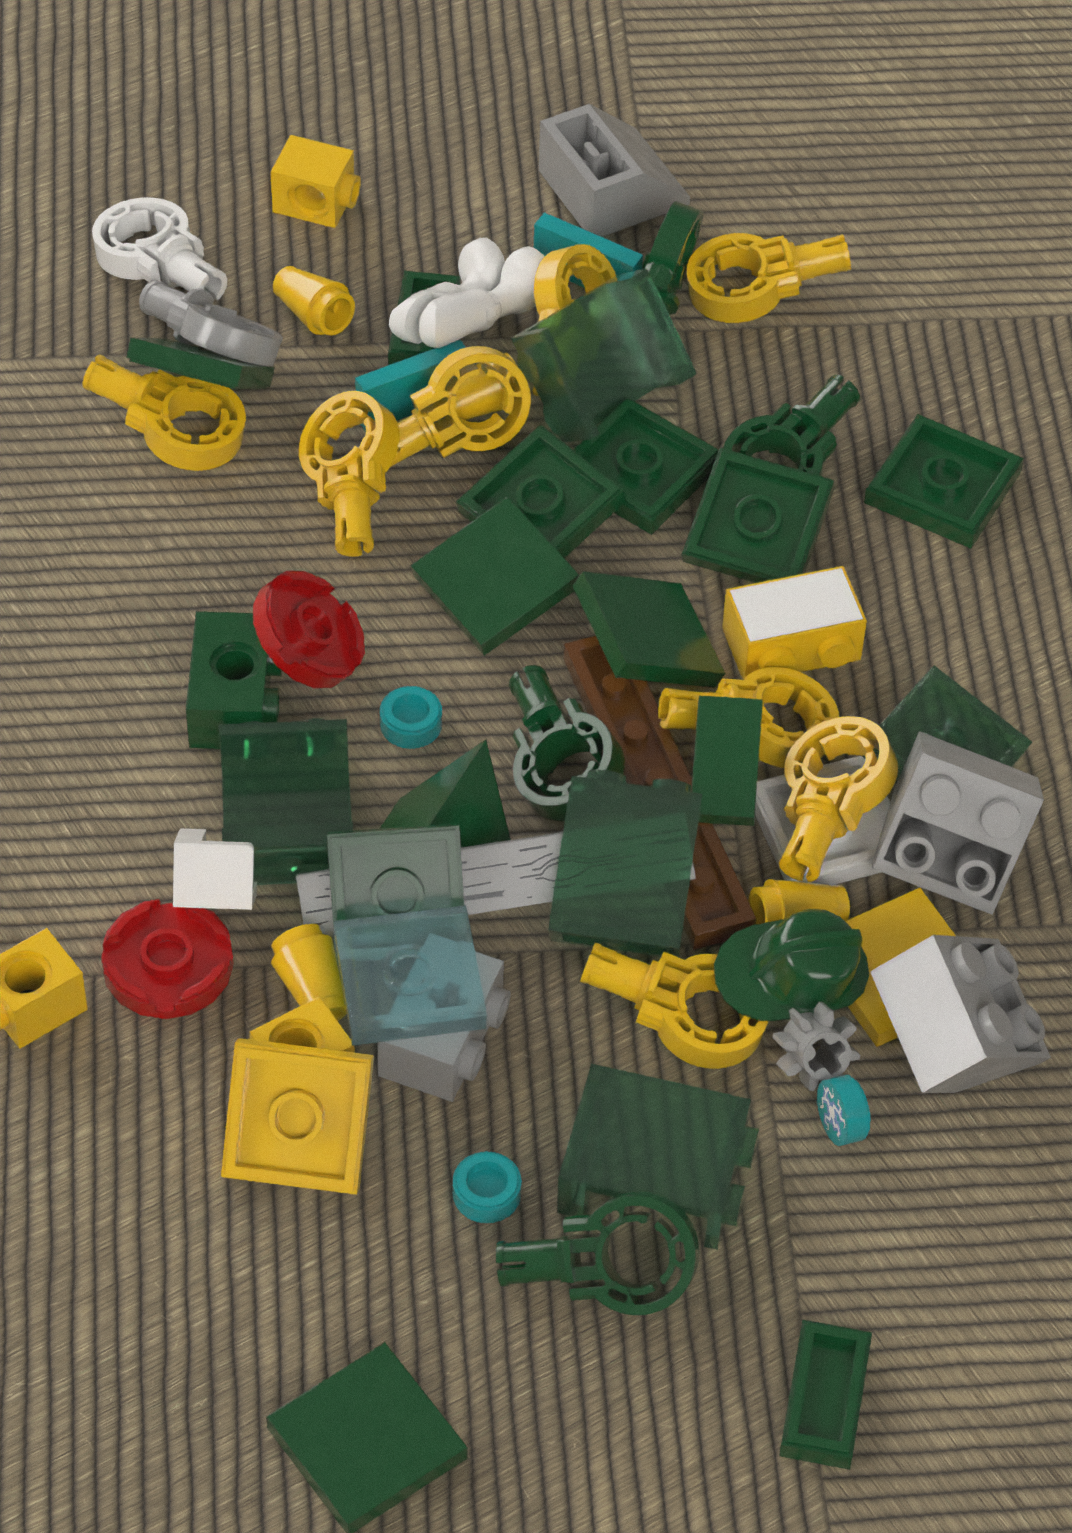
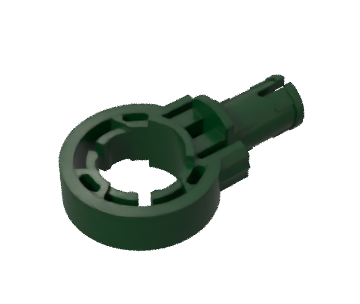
[613,201,703,358]
[723,374,861,476]
[509,665,625,821]
[496,1191,700,1315]

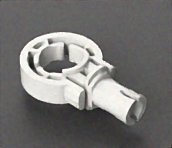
[92,197,227,300]

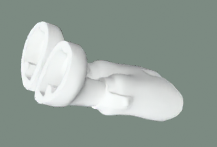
[389,238,544,348]

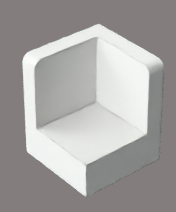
[173,828,257,910]

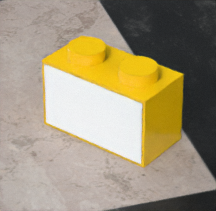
[722,566,867,680]

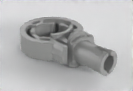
[139,280,283,366]

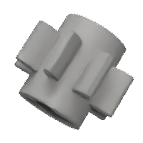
[772,1002,861,1091]

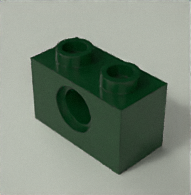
[186,611,283,751]

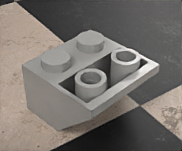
[539,104,690,237]
[872,731,1044,915]
[870,935,1051,1093]

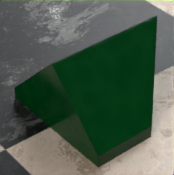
[379,740,511,848]

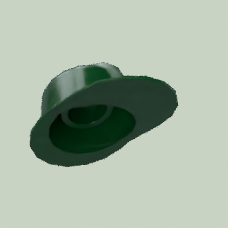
[714,909,869,1021]

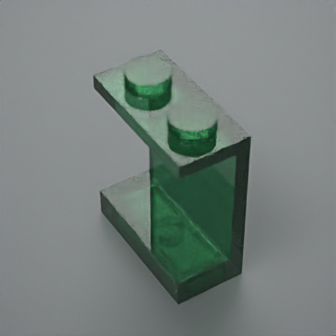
[511,269,697,443]
[219,718,353,885]
[548,770,702,957]
[557,1063,760,1250]

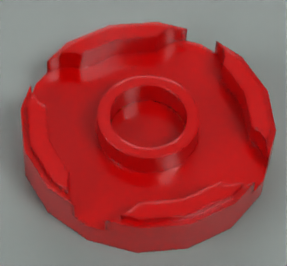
[253,571,365,689]
[101,899,234,1019]

